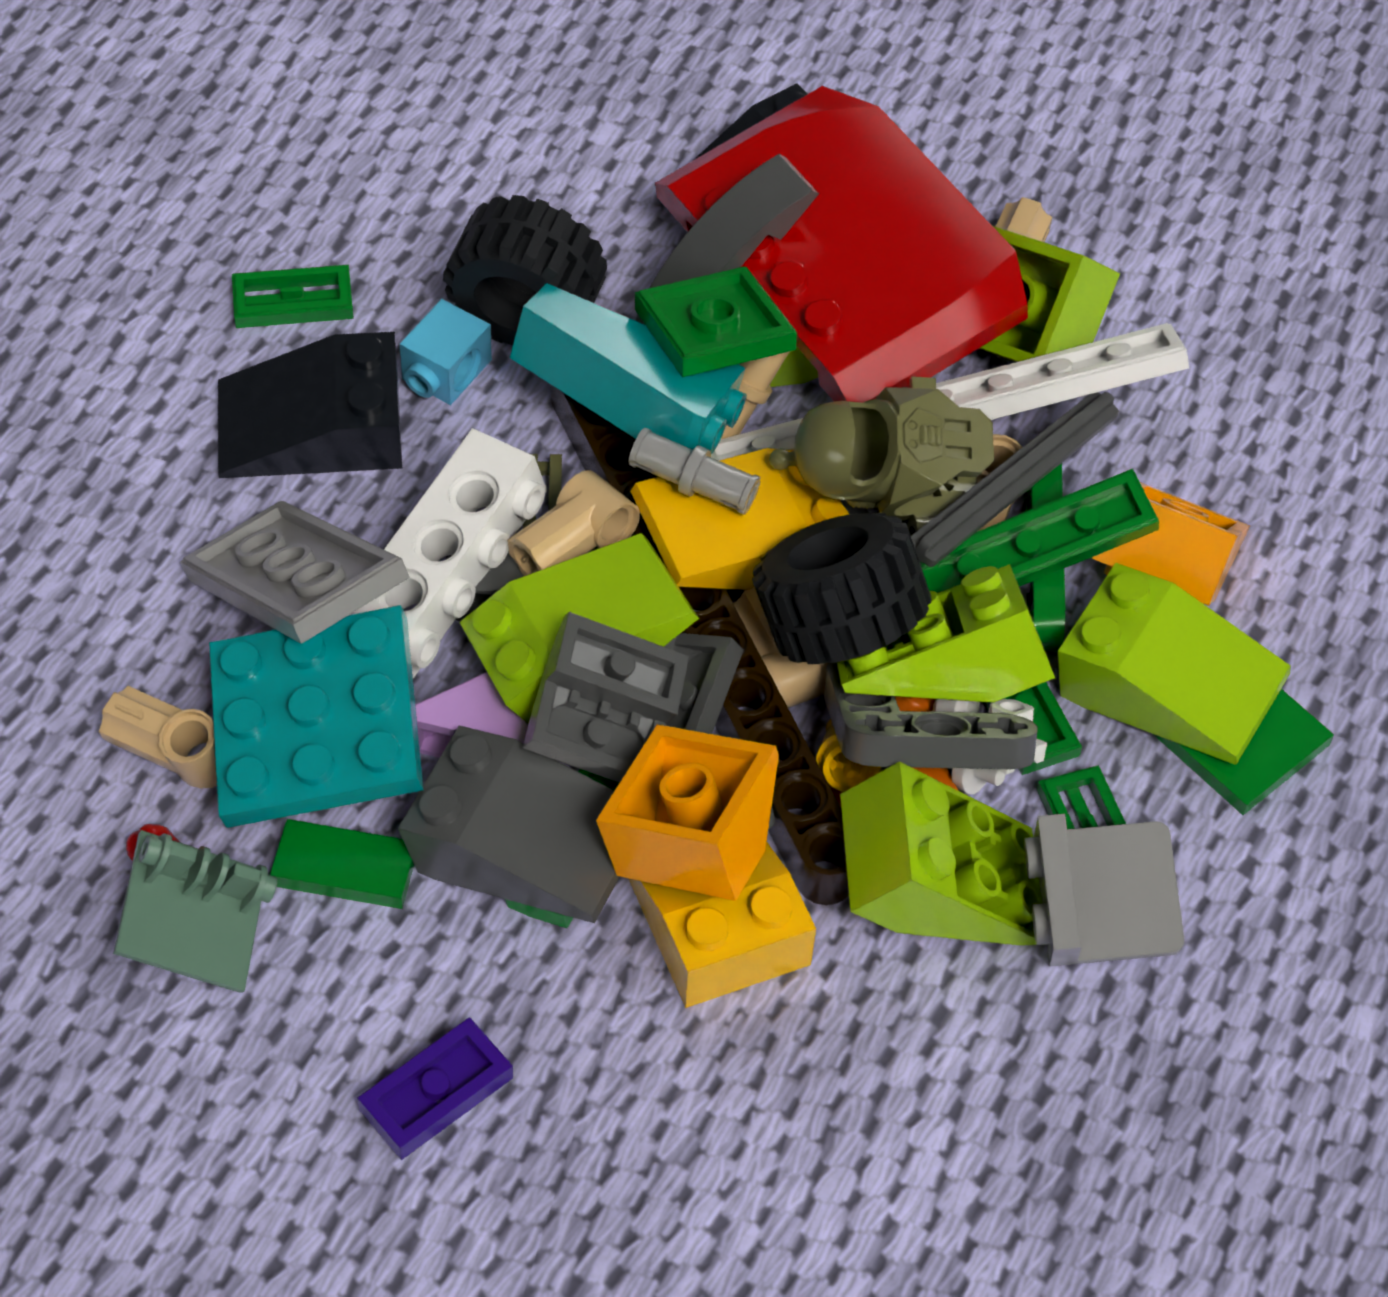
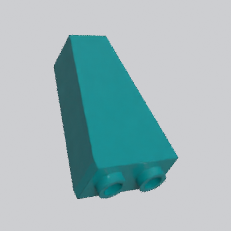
[510,283,747,454]

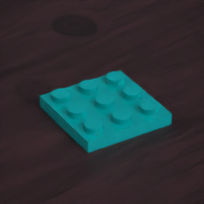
[209,605,424,828]

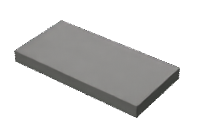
[180,501,410,644]

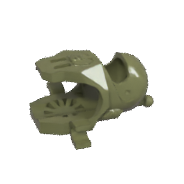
[769,376,994,536]

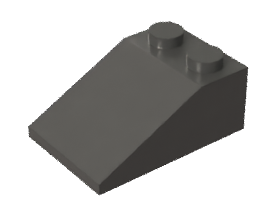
[398,725,619,923]

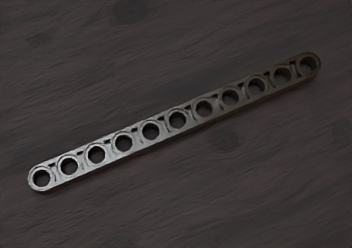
[550,384,849,905]

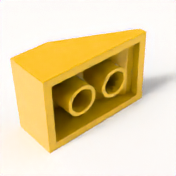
[630,448,849,590]
[628,842,816,1008]

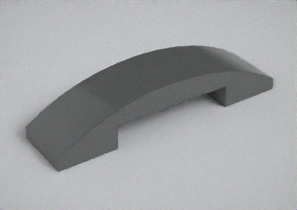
[635,154,819,325]

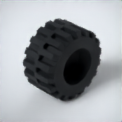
[443,195,607,346]
[752,513,931,664]

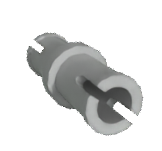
[629,428,761,515]

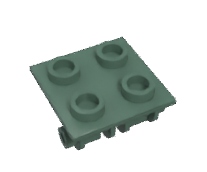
[113,830,277,993]

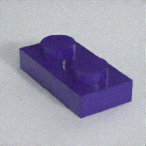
[357,1017,513,1160]

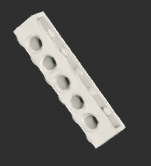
[350,428,547,678]

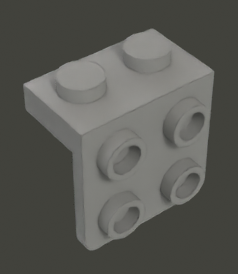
[1024,814,1184,966]

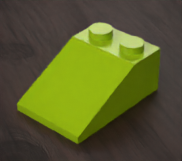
[979,226,1120,363]
[460,533,699,724]
[1058,563,1291,765]

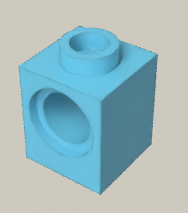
[400,299,492,405]

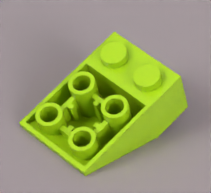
[837,564,1055,703]
[840,761,1046,945]

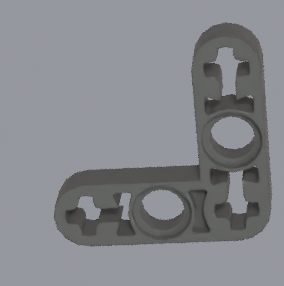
[824,662,1038,769]

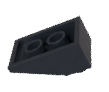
[218,331,403,478]

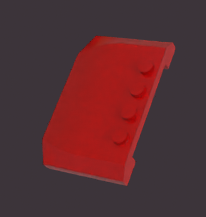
[655,86,1028,403]

